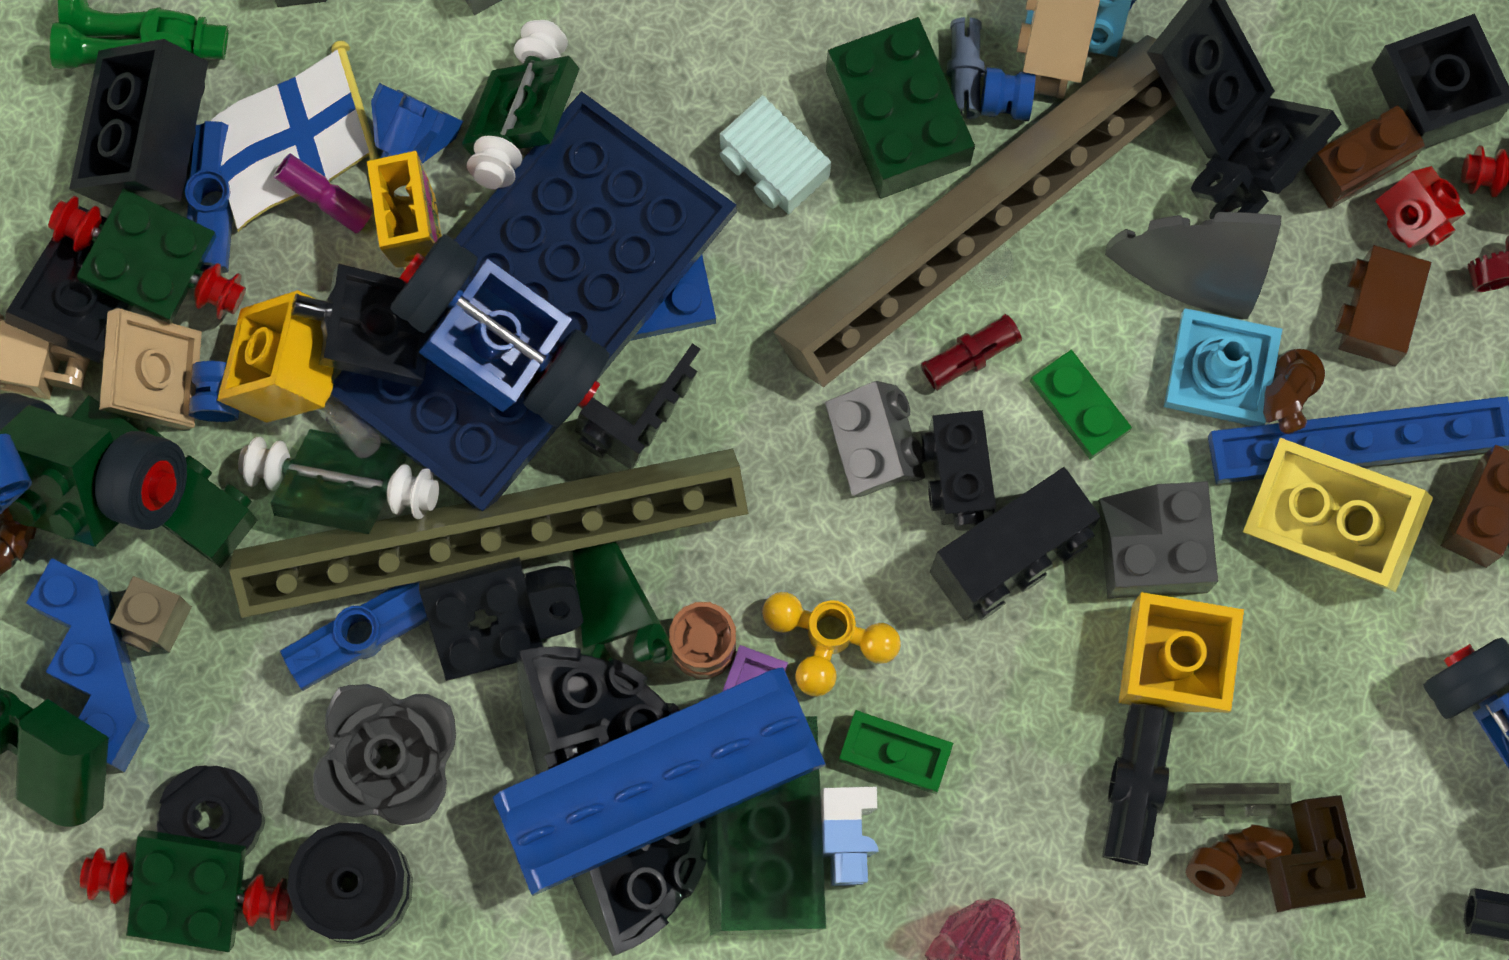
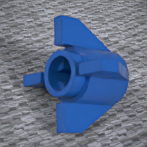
[371,83,464,164]

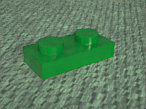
[1030,349,1132,460]
[838,710,954,794]

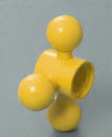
[762,592,901,697]

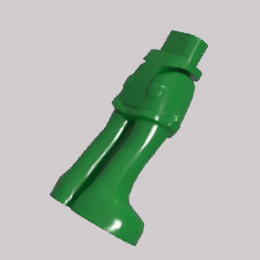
[50,0,229,69]

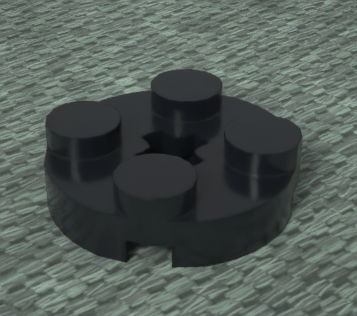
[157,765,265,857]

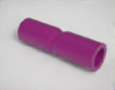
[274,153,373,234]

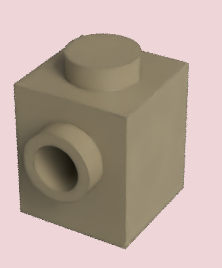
[110,576,192,653]

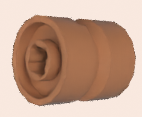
[669,602,736,679]

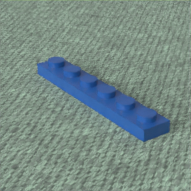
[1208,396,1509,484]

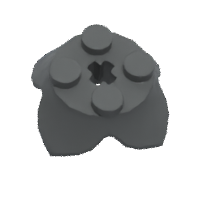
[313,684,456,826]

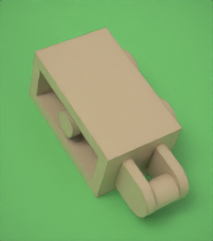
[1016,0,1100,99]
[0,314,90,400]

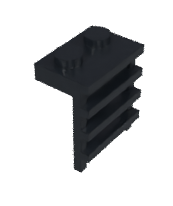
[574,343,701,469]

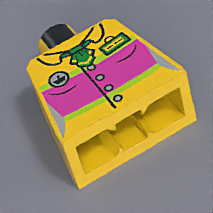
[367,151,442,268]

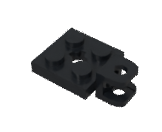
[1191,98,1342,219]
[419,557,583,681]

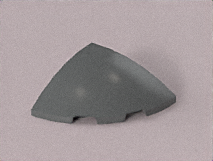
[1105,212,1282,319]

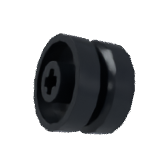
[287,823,413,944]

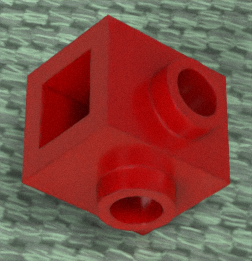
[1375,166,1466,248]

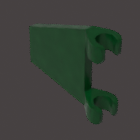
[573,541,672,664]

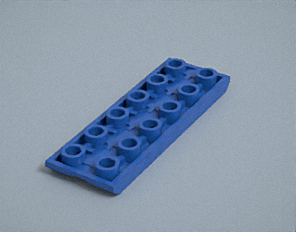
[492,667,826,896]

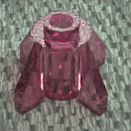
[924,898,1021,960]

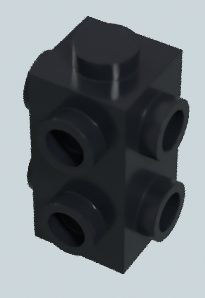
[921,410,996,531]

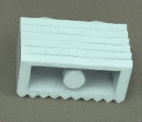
[719,95,831,214]

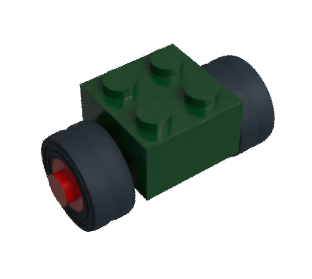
[0,393,187,547]

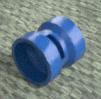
[980,67,1036,121]
[189,361,239,422]

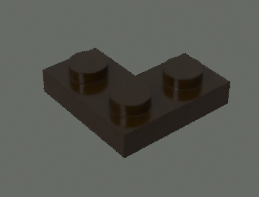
[1265,795,1366,913]

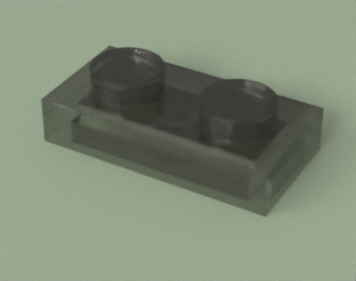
[1178,783,1292,819]

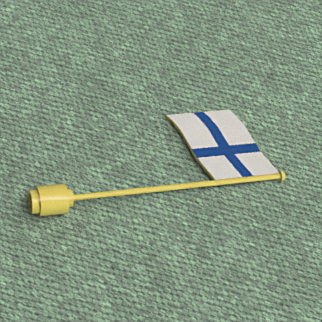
[211,41,406,270]

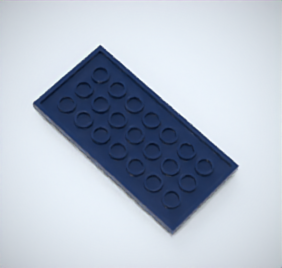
[330,91,737,511]

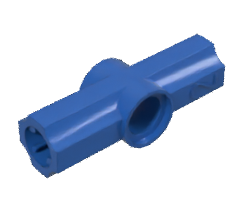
[185,121,233,274]
[280,582,428,691]

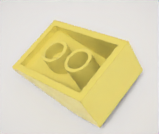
[1243,438,1433,592]

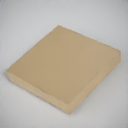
[99,308,202,430]

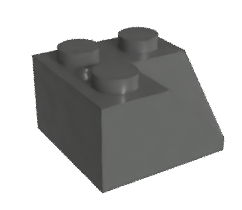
[1098,481,1218,599]

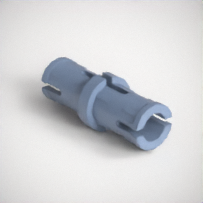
[946,17,985,119]

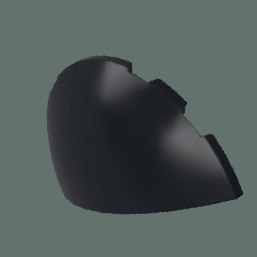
[516,646,715,956]

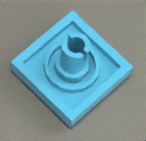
[1164,308,1283,426]

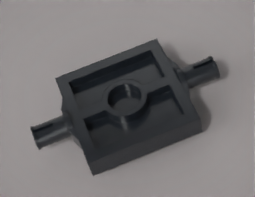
[291,264,437,387]

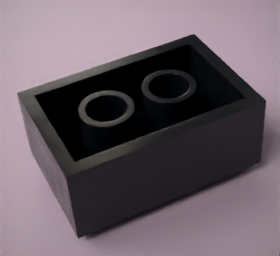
[69,39,209,208]
[930,466,1101,622]

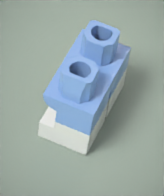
[817,787,879,886]

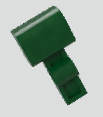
[0,688,109,827]

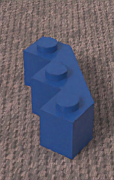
[26,558,150,772]

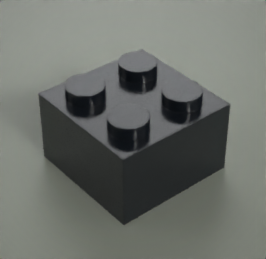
[1371,14,1509,149]

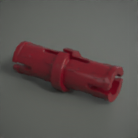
[921,314,1022,391]

